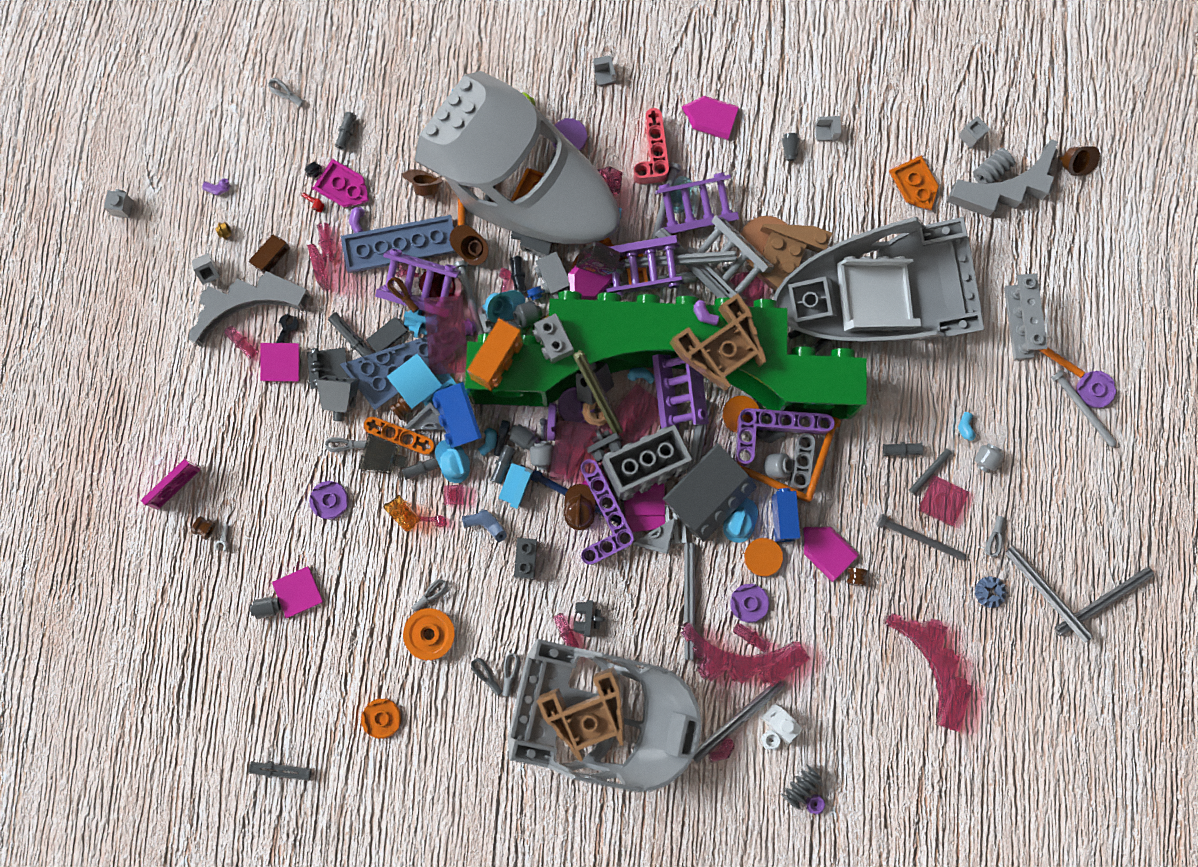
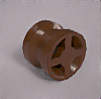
[389,397,413,421]
[191,516,216,540]
[847,568,868,586]

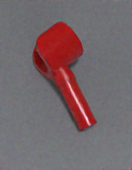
[302,192,325,213]

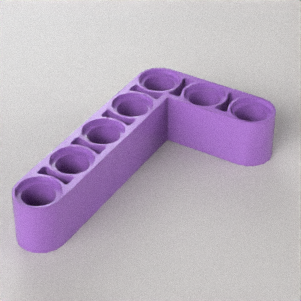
[735,408,835,467]
[581,459,634,565]

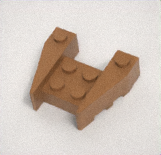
[746,224,832,291]
[670,293,766,391]
[537,666,626,761]

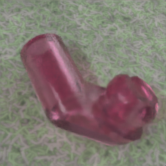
[709,738,734,763]

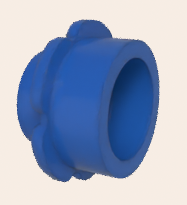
[527,286,544,301]

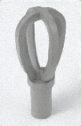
[268,78,304,107]
[325,437,368,452]
[985,516,1005,557]
[411,579,448,612]
[502,653,520,697]

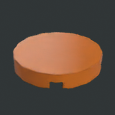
[722,396,759,433]
[744,538,783,577]
[361,698,401,739]

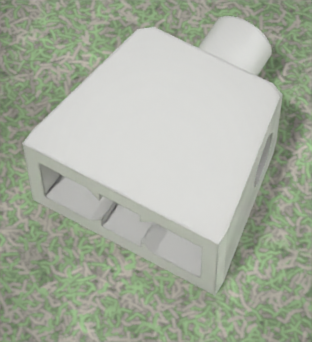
[761,704,803,745]

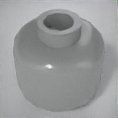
[530,441,556,470]
[975,443,1004,473]
[763,453,794,478]

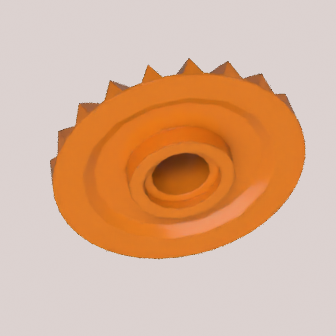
[403,608,455,660]

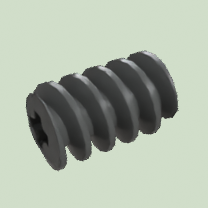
[780,764,823,810]

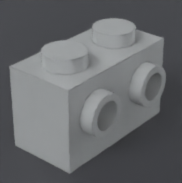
[533,314,574,363]

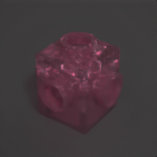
[597,166,623,195]

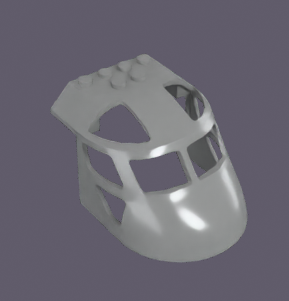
[508,639,701,792]

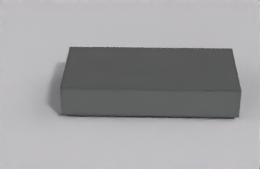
[366,317,408,352]

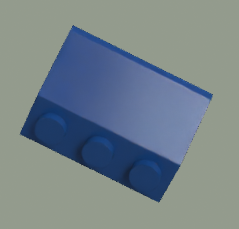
[432,382,482,448]

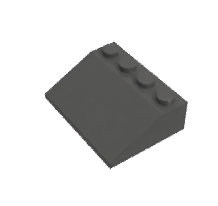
[663,443,757,542]

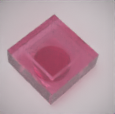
[444,485,464,506]

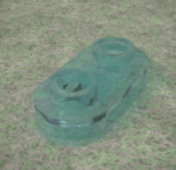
[670,176,692,213]

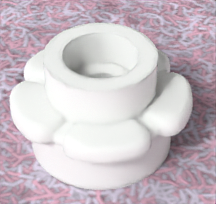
[761,730,781,750]

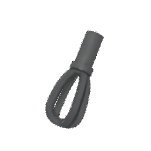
[471,658,503,696]

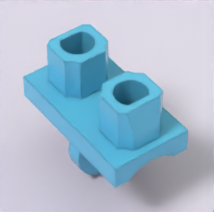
[404,310,439,338]

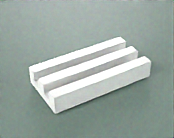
[665,505,686,544]

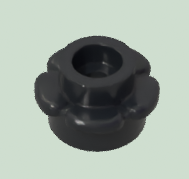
[305,161,322,178]

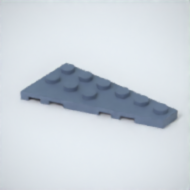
[340,327,467,410]

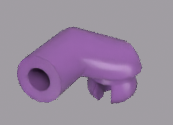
[202,178,231,196]
[349,207,365,233]
[694,300,719,326]

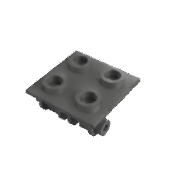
[307,347,348,389]

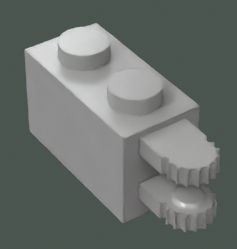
[534,252,570,299]

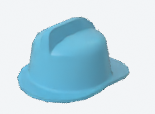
[482,290,526,323]
[435,440,470,483]
[723,498,758,543]

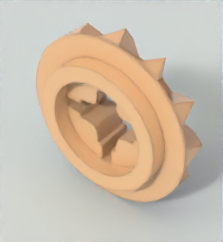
[581,402,607,426]

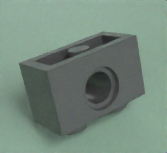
[514,538,538,580]

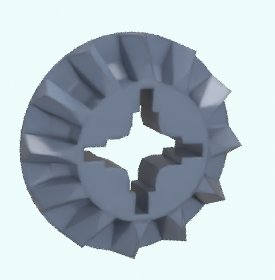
[975,576,1007,608]

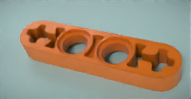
[364,417,435,456]

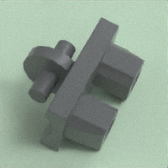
[586,429,623,463]
[574,600,606,637]

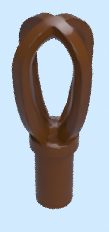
[387,277,419,313]

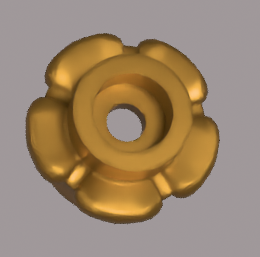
[216,222,232,240]

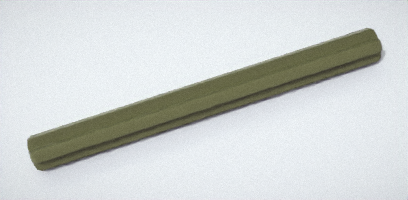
[573,350,623,435]

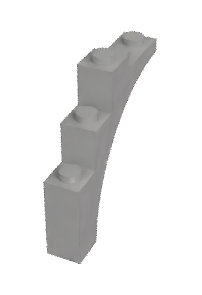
[947,139,1058,217]
[188,271,310,347]

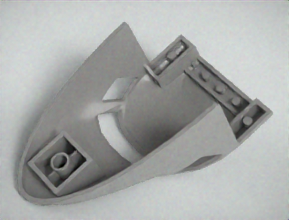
[415,71,620,244]
[773,217,984,342]

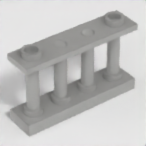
[687,216,775,301]
[1004,273,1047,360]

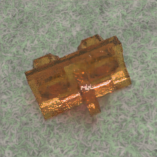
[383,495,421,532]

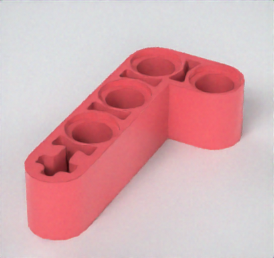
[633,108,669,184]

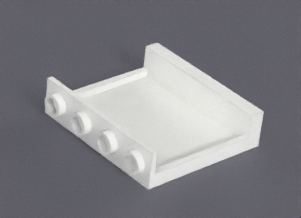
[837,256,921,331]

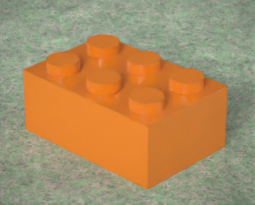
[467,318,523,391]

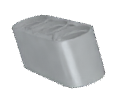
[790,433,815,491]

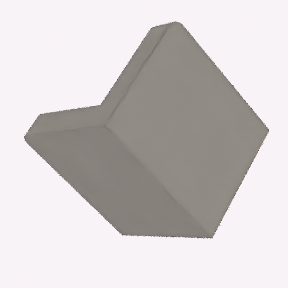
[593,55,616,86]
[815,116,841,141]
[959,116,990,149]

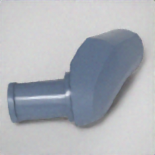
[462,509,507,542]

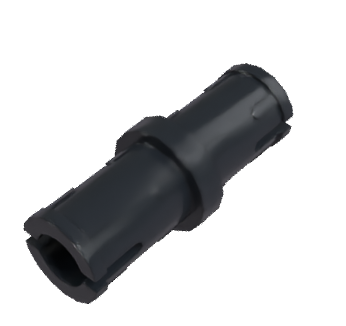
[510,256,526,294]

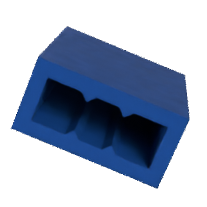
[771,488,800,543]

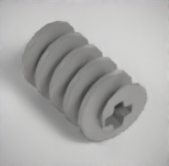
[973,148,1016,184]

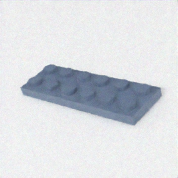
[341,215,456,273]

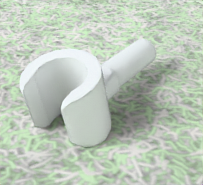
[214,524,229,551]

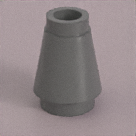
[781,133,800,161]

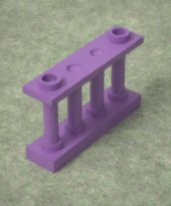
[655,172,739,234]
[601,235,685,297]
[375,249,461,318]
[652,354,709,430]

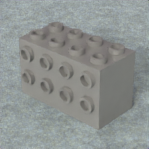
[601,425,692,501]

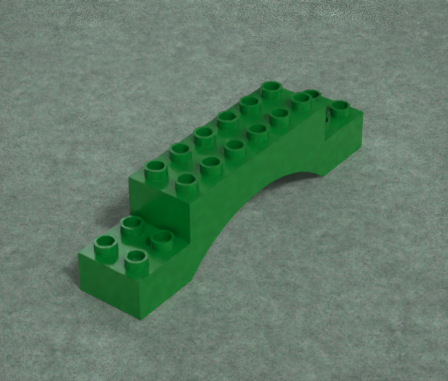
[465,291,867,420]

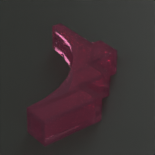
[882,613,973,732]
[680,622,810,686]

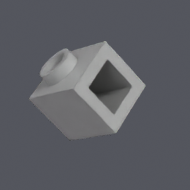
[104,189,133,218]
[192,253,220,285]

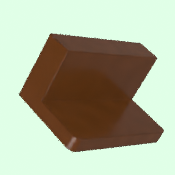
[249,234,290,274]

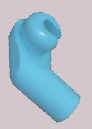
[627,367,655,384]
[958,412,976,441]
[478,428,498,456]

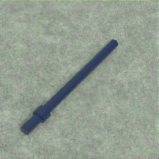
[520,464,622,525]

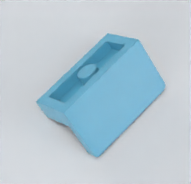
[499,463,533,509]

